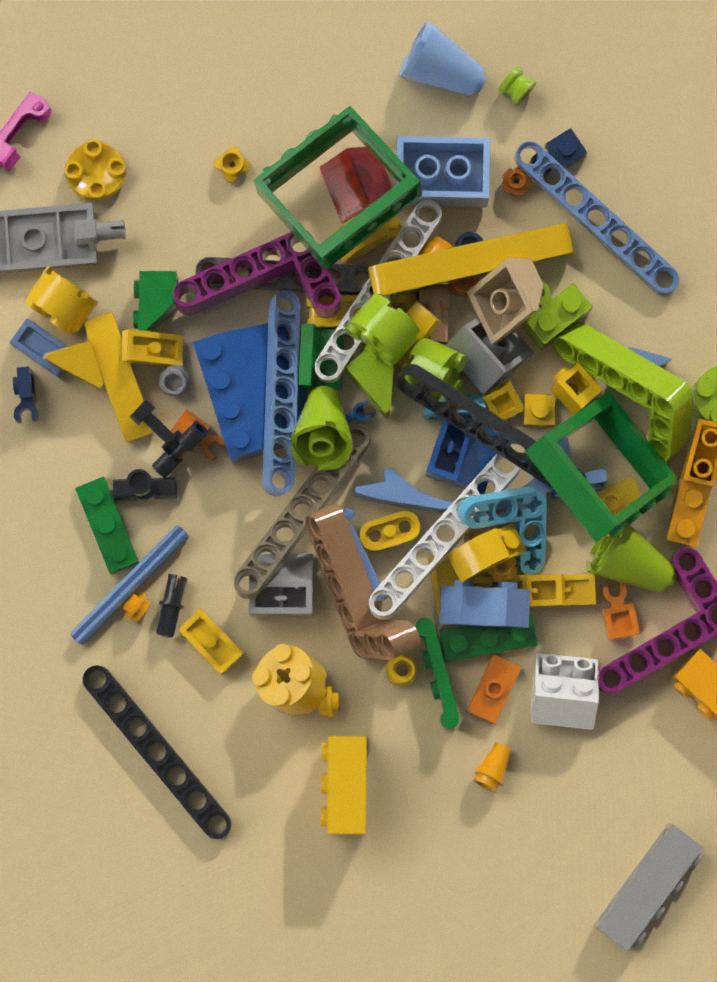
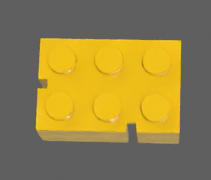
[321,736,367,834]

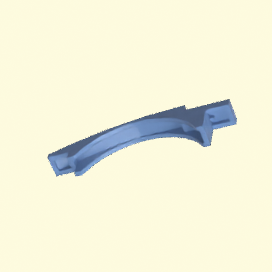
[355,438,608,513]

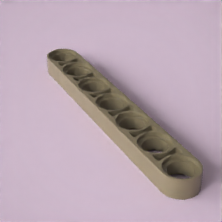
[234,424,370,599]

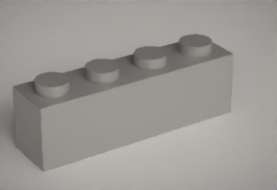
[594,823,704,951]

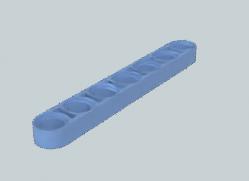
[515,141,679,295]
[262,290,300,497]

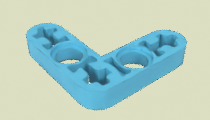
[457,486,547,575]

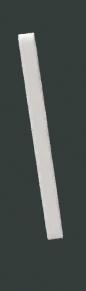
[315,200,442,383]
[369,454,520,620]

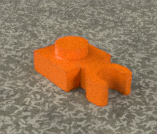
[170,409,226,461]
[602,583,640,640]

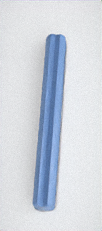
[70,525,189,645]

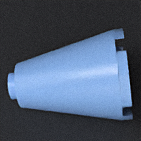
[399,21,487,96]

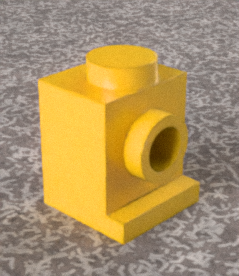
[550,362,603,417]

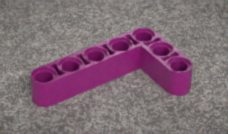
[173,231,341,318]
[597,547,717,694]

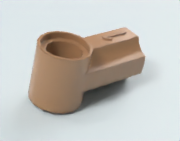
[418,284,450,345]

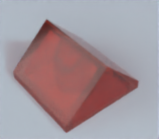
[319,146,392,224]

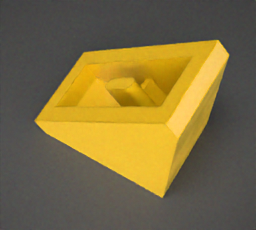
[42,341,104,389]

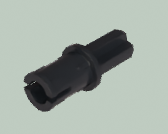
[156,574,188,638]

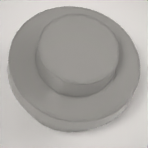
[159,365,190,396]

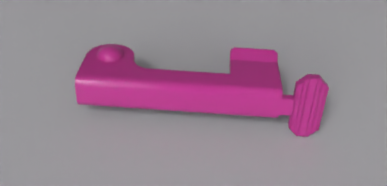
[0,91,52,171]

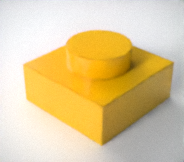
[483,381,524,420]
[523,394,555,427]

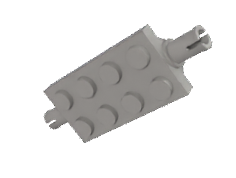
[0,203,126,274]

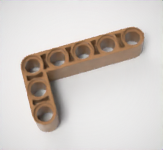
[305,503,421,660]

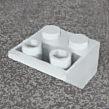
[530,653,599,730]

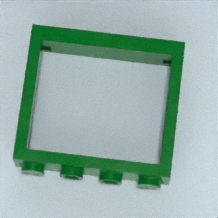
[253,106,422,270]
[525,392,678,542]

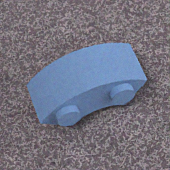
[439,580,530,628]

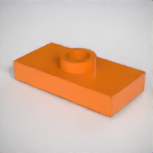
[467,654,522,724]

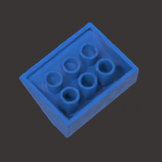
[193,323,308,464]

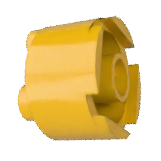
[25,266,98,335]
[252,644,327,716]

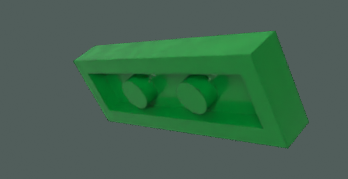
[75,476,140,574]
[440,615,538,662]

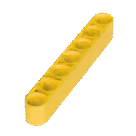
[368,222,574,296]

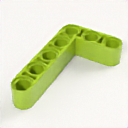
[553,321,694,462]

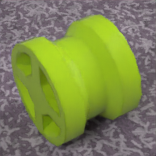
[498,66,537,105]

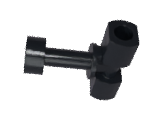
[129,399,209,478]
[113,469,177,501]

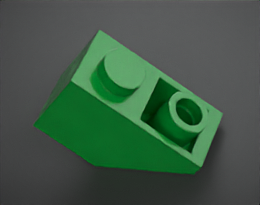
[133,271,179,332]

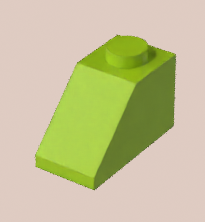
[346,351,394,418]

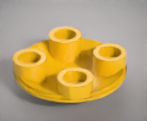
[64,139,126,200]

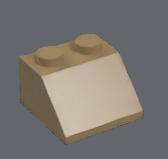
[467,258,544,345]

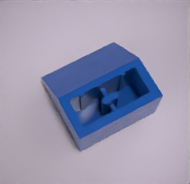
[425,419,499,495]

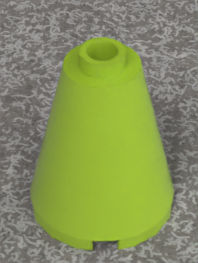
[290,386,353,471]
[586,522,676,593]

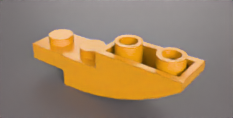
[665,419,717,547]

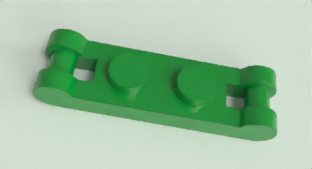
[415,618,460,729]

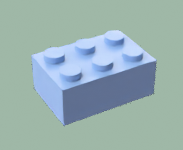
[396,136,490,208]

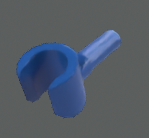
[346,400,376,423]

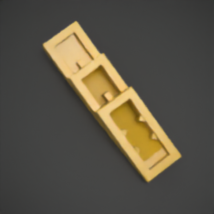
[83,311,154,442]
[467,573,598,608]

